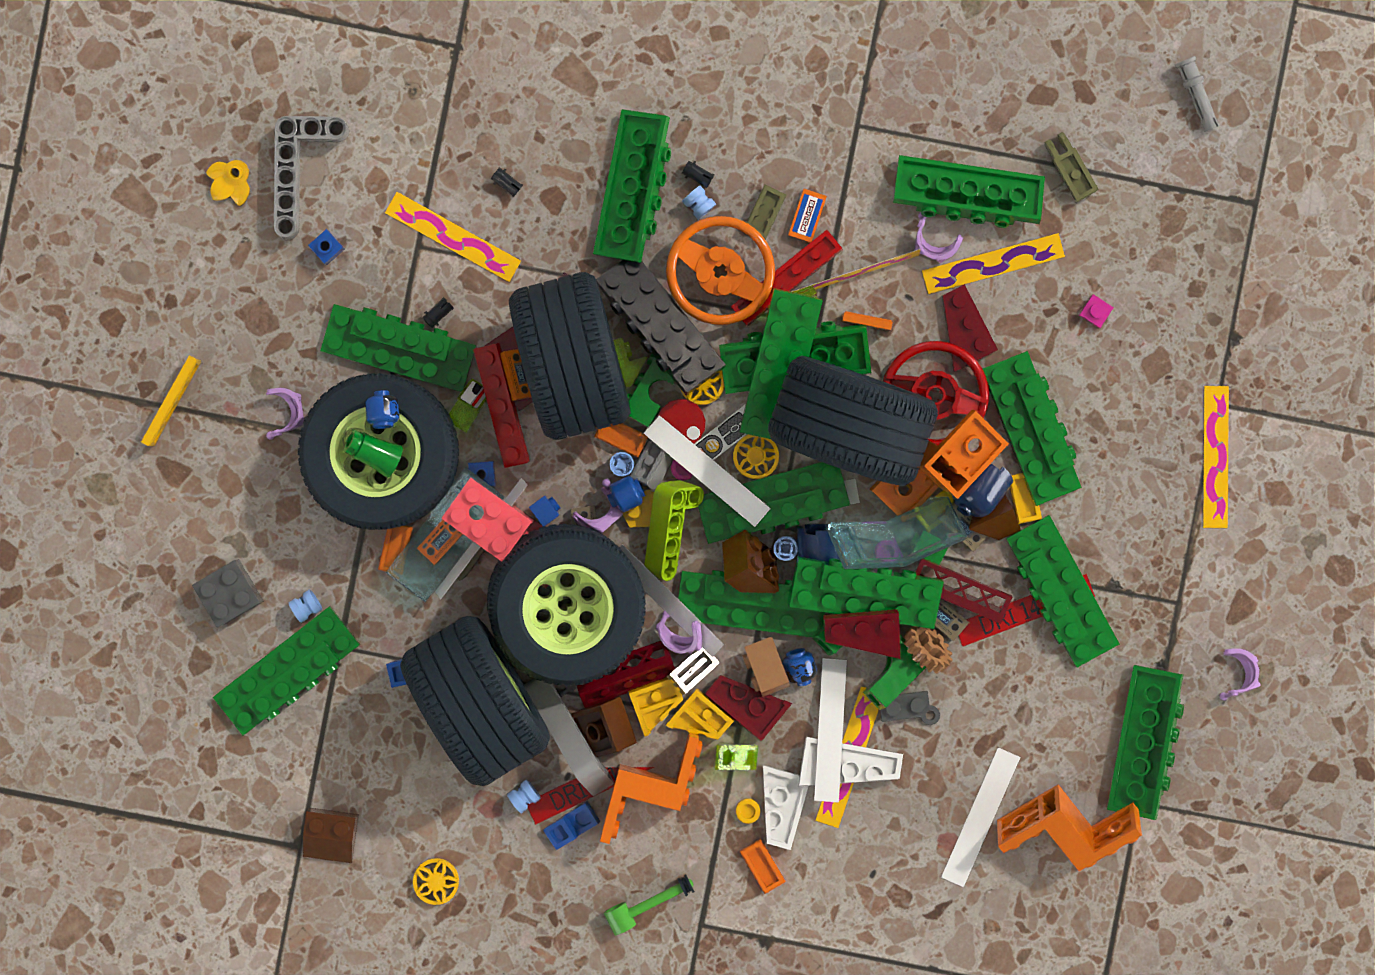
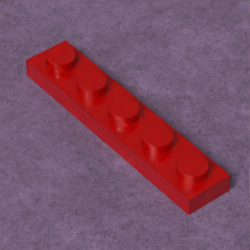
[731,230,843,326]
[473,343,530,468]

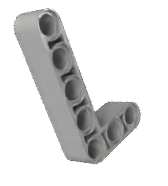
[274,116,350,240]
[524,678,615,796]

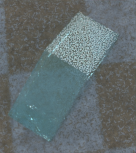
[386,467,505,602]
[826,497,968,569]

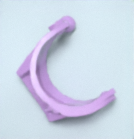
[914,212,963,263]
[266,388,304,440]
[572,479,623,534]
[656,610,702,654]
[1220,649,1260,701]

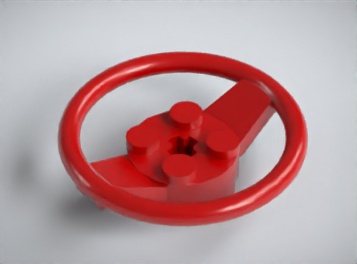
[883,341,989,446]

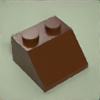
[570,697,637,757]
[303,808,359,863]

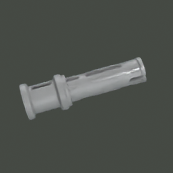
[1175,56,1220,132]

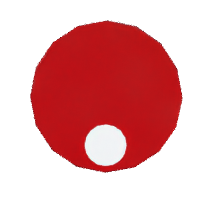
[658,399,706,444]

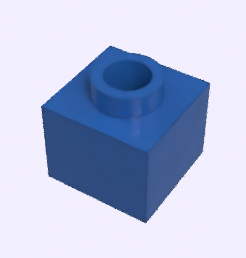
[308,229,345,265]
[468,461,496,487]
[529,495,561,527]

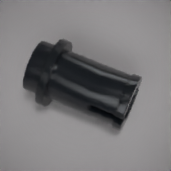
[682,161,715,188]
[491,167,523,197]
[422,297,454,328]

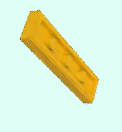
[141,355,201,446]

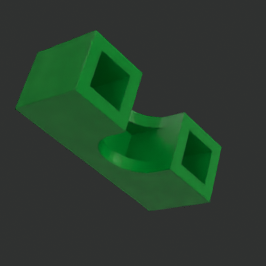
[627,354,676,428]

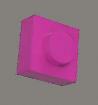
[1079,294,1114,328]

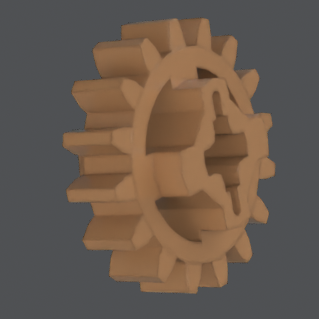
[904,626,953,674]

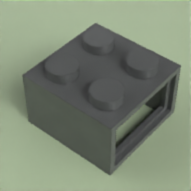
[192,559,264,628]

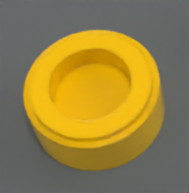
[736,798,760,824]

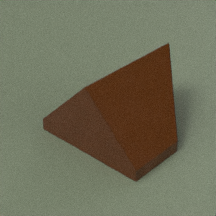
[968,494,1021,540]

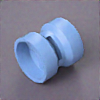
[682,185,716,220]
[609,452,634,476]
[773,536,798,561]
[288,589,323,623]
[507,779,541,814]

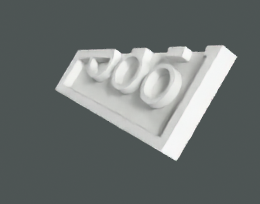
[798,737,903,787]

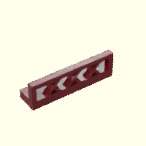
[914,557,1013,624]
[576,641,675,708]

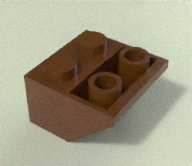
[722,530,779,593]

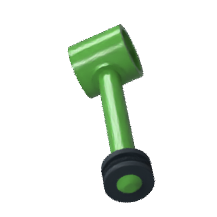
[604,874,695,936]

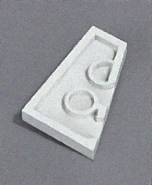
[763,765,808,850]

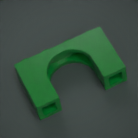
[812,627,926,710]

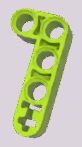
[644,480,704,581]

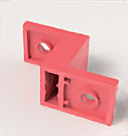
[441,477,548,589]

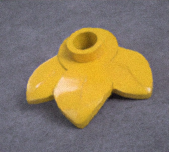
[206,160,250,206]

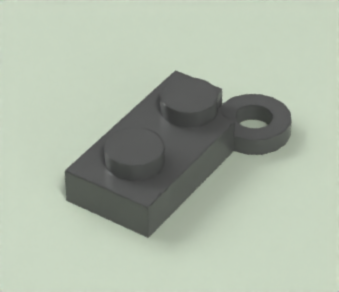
[880,691,940,725]

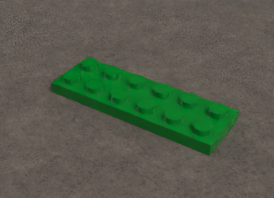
[739,288,823,439]

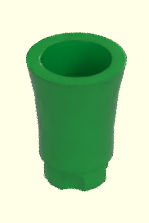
[343,430,403,478]

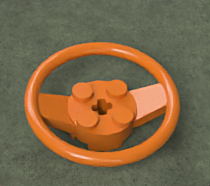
[666,216,775,325]

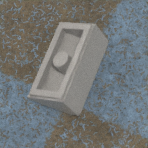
[630,439,673,492]

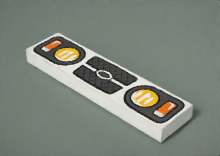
[694,405,746,460]

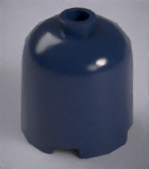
[952,464,1014,517]
[797,523,846,562]

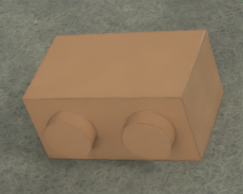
[742,637,790,697]

